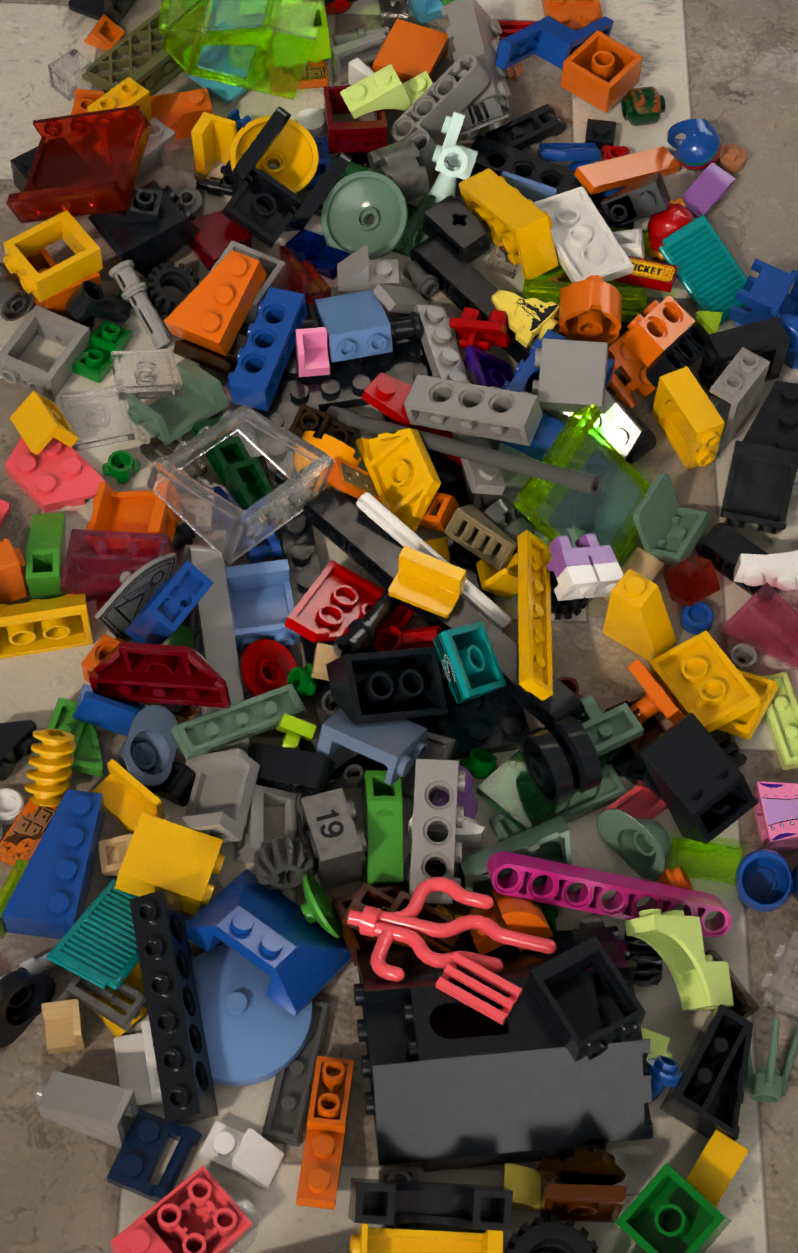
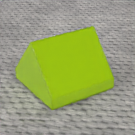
[692,310,723,335]

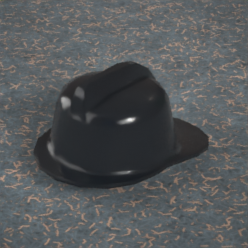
[0,967,56,1048]

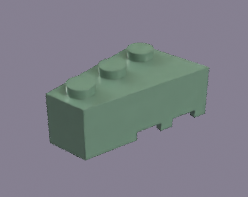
[459,815,574,910]

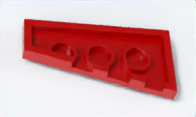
[361,372,463,468]

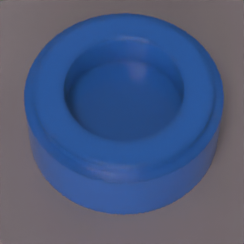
[680,601,714,635]

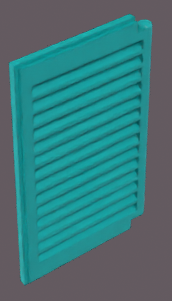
[658,214,750,324]
[46,879,139,990]

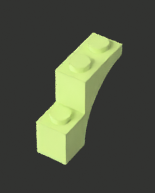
[340,64,433,119]
[625,909,734,1011]

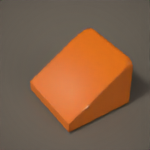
[84,14,126,51]

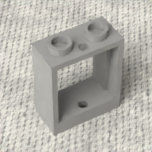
[0,305,90,400]

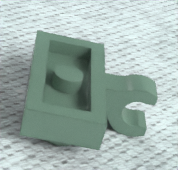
[579,695,644,757]

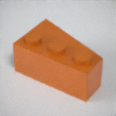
[164,250,266,357]

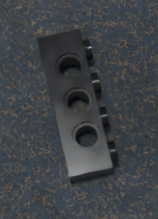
[470,135,584,194]

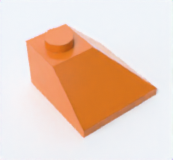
[150,88,213,140]

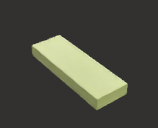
[761,671,798,770]

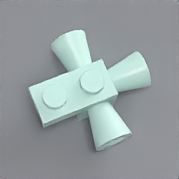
[426,111,478,203]

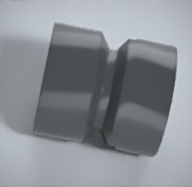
[476,498,536,556]

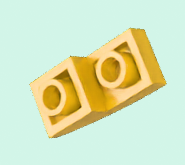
[686,1129,749,1207]

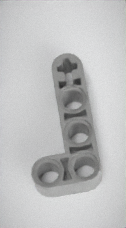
[391,54,489,169]

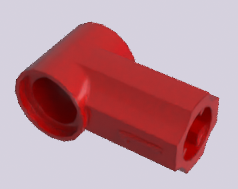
[374,625,444,651]

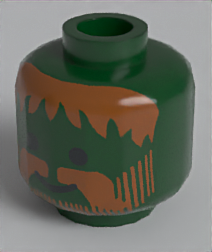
[621,86,665,126]

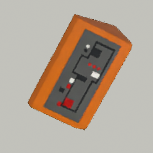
[324,457,382,504]

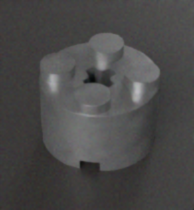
[367,139,429,202]

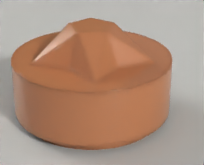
[716,144,747,172]

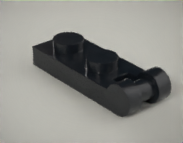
[485,104,567,150]

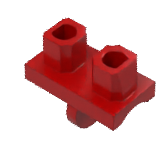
[449,307,511,351]

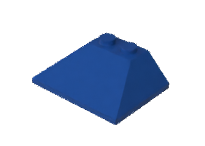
[186,869,352,1017]

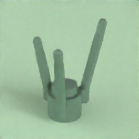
[745,1016,798,1103]

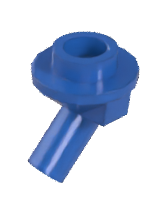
[647,1055,683,1101]

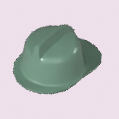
[597,809,672,879]

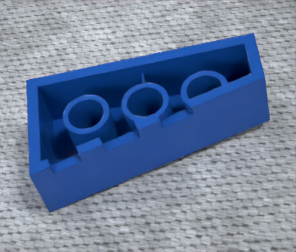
[1,789,106,939]

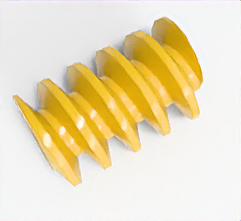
[24,729,77,807]

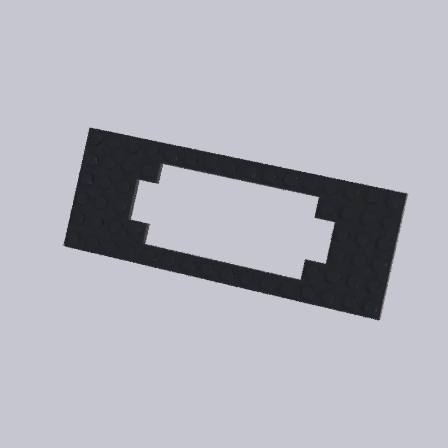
[254,318,530,780]

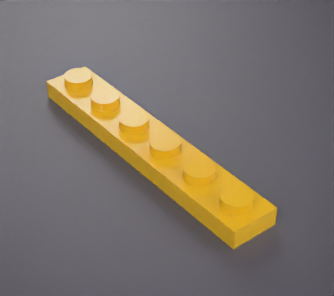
[517,530,553,701]

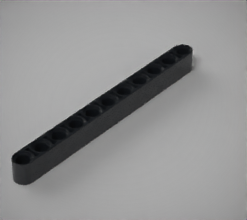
[409,234,656,464]
[303,486,585,729]

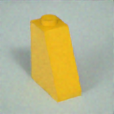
[602,568,677,661]

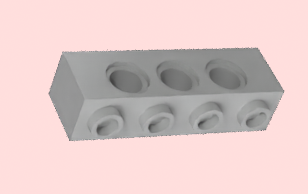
[404,374,543,446]
[409,759,465,908]

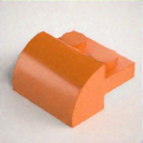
[468,887,553,955]

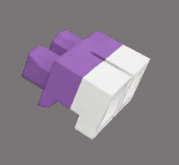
[546,533,624,601]

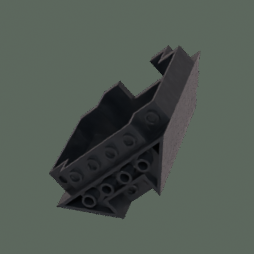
[353,926,653,1172]

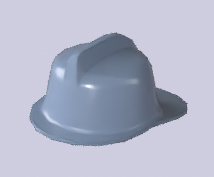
[119,705,178,787]

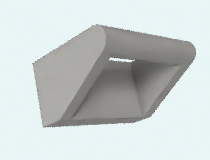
[234,784,298,863]

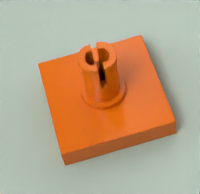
[627,658,685,725]

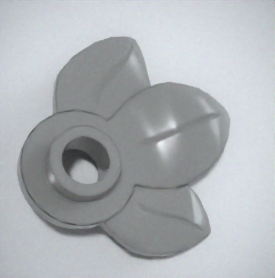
[150,169,203,215]

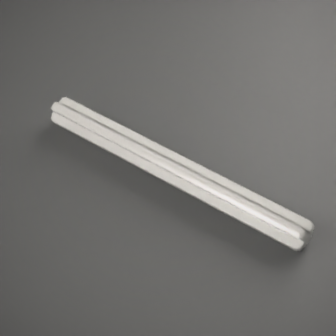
[356,492,512,631]

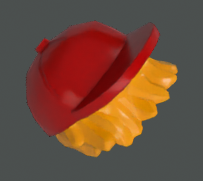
[643,198,694,262]

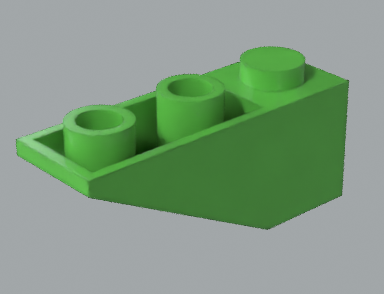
[26,512,66,599]
[361,770,404,885]

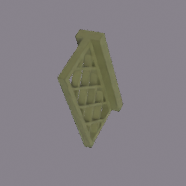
[81,11,207,96]

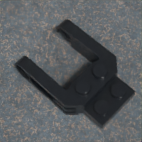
[222,106,353,248]

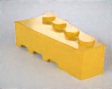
[458,168,559,282]

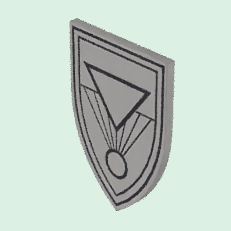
[94,553,177,641]

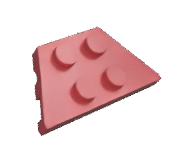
[5,437,114,512]

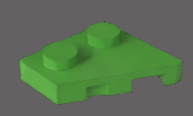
[38,698,104,777]

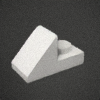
[199,1120,284,1190]

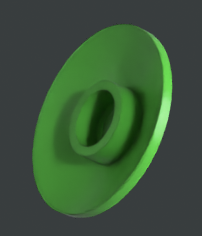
[300,872,342,939]

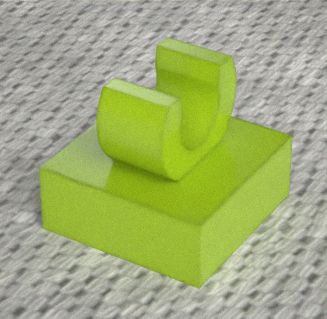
[276,713,317,749]

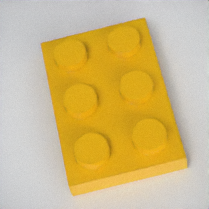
[648,630,761,733]

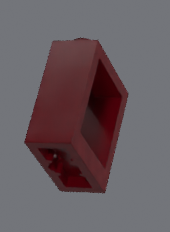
[323,85,387,154]

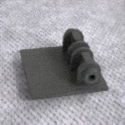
[458,96,511,141]

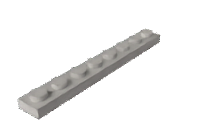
[413,304,506,495]

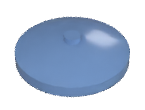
[192,944,313,1087]

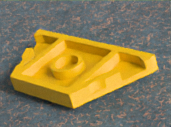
[355,428,441,533]

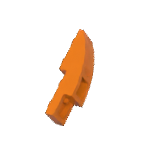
[296,1056,354,1210]

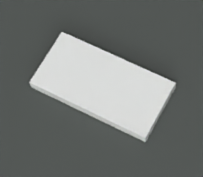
[534,186,634,283]

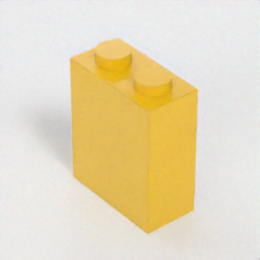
[114,812,225,916]

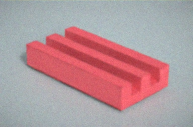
[435,952,522,1025]

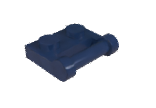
[107,1109,202,1203]

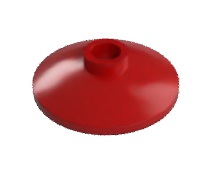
[240,639,298,697]

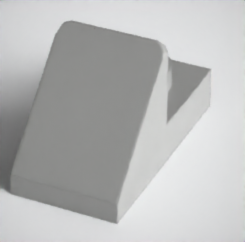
[337,245,399,291]

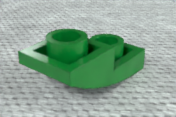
[73,320,132,383]

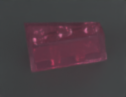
[59,529,177,602]
[719,582,798,671]

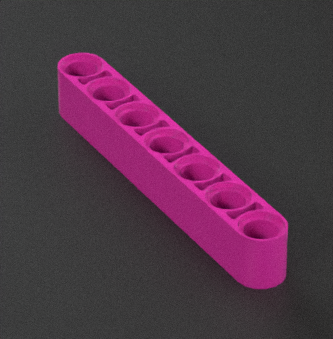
[486,851,732,937]

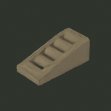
[444,504,518,571]

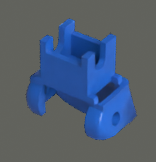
[728,258,798,369]

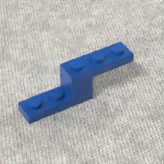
[495,16,614,70]

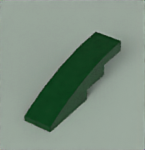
[192,416,284,523]

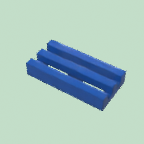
[538,142,600,161]

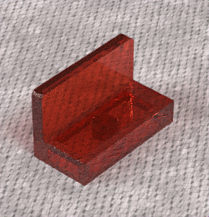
[279,245,331,305]

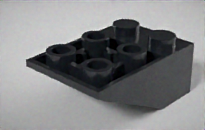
[639,712,757,844]

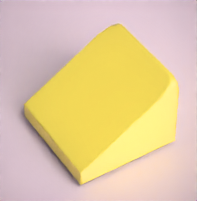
[502,1163,541,1210]

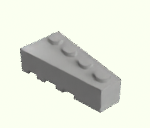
[441,0,511,121]

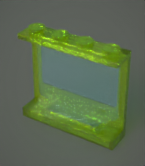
[512,404,650,566]

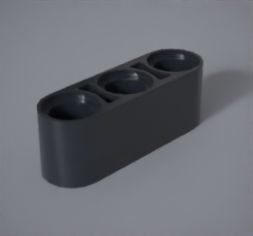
[645,326,708,388]
[695,523,780,603]
[247,743,336,796]

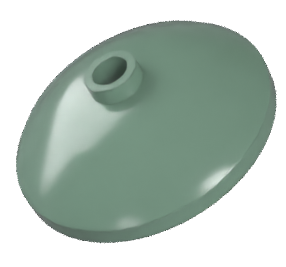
[321,171,408,260]

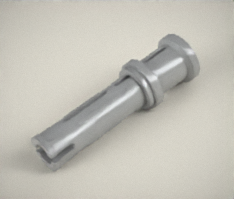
[108,259,175,351]

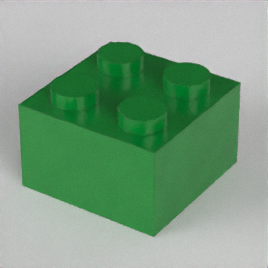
[615,1163,732,1253]

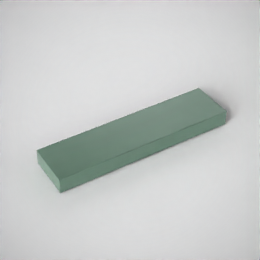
[171,683,307,760]
[489,764,628,842]

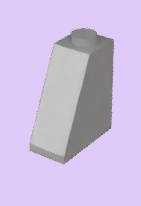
[35,1070,138,1149]

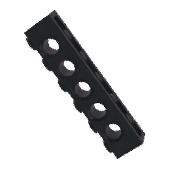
[129,890,219,1124]

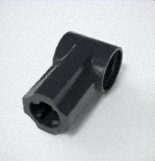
[66,280,132,323]

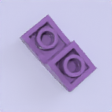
[681,162,736,218]

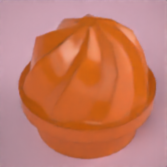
[658,866,694,890]

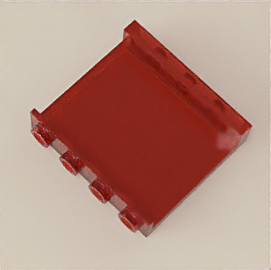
[6,105,152,223]

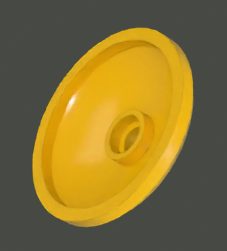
[230,116,319,194]

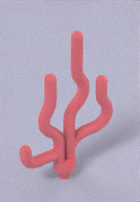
[347,877,557,982]

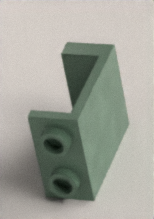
[125,358,228,445]

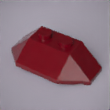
[89,642,231,708]

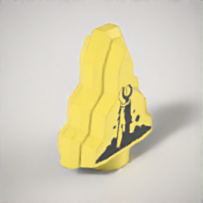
[491,290,559,349]

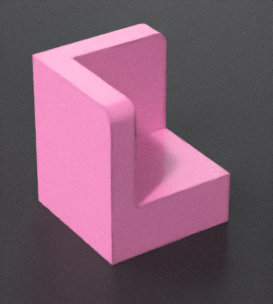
[295,327,330,377]

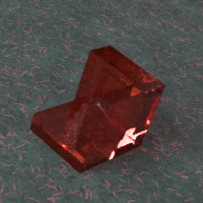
[663,554,721,606]

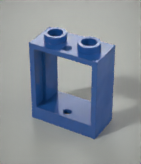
[124,560,214,645]

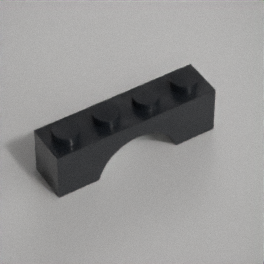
[348,1178,513,1231]

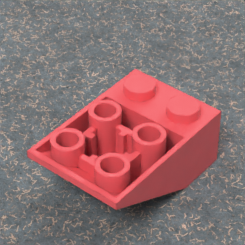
[110,1166,253,1253]

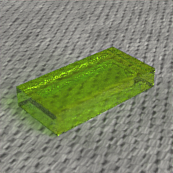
[668,837,742,884]

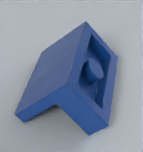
[73,684,147,736]

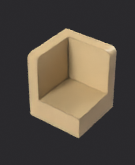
[41,999,85,1054]

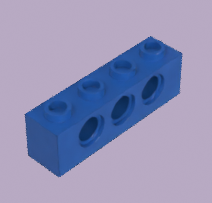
[226,287,308,411]

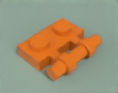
[608,330,656,410]

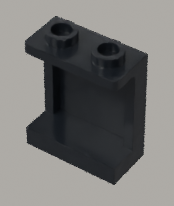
[720,440,798,534]

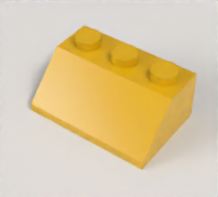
[0,593,93,659]

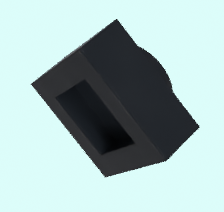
[585,119,616,150]

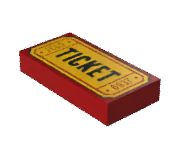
[613,256,678,293]

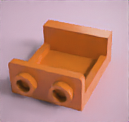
[372,19,449,84]
[86,477,184,553]

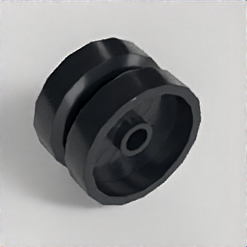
[521,715,602,806]

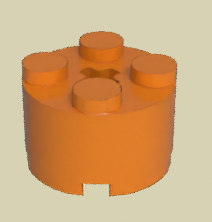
[559,275,622,345]

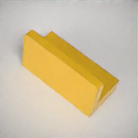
[191,112,237,177]
[10,390,79,455]
[388,546,466,619]
[92,759,166,833]

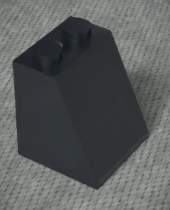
[88,180,200,279]

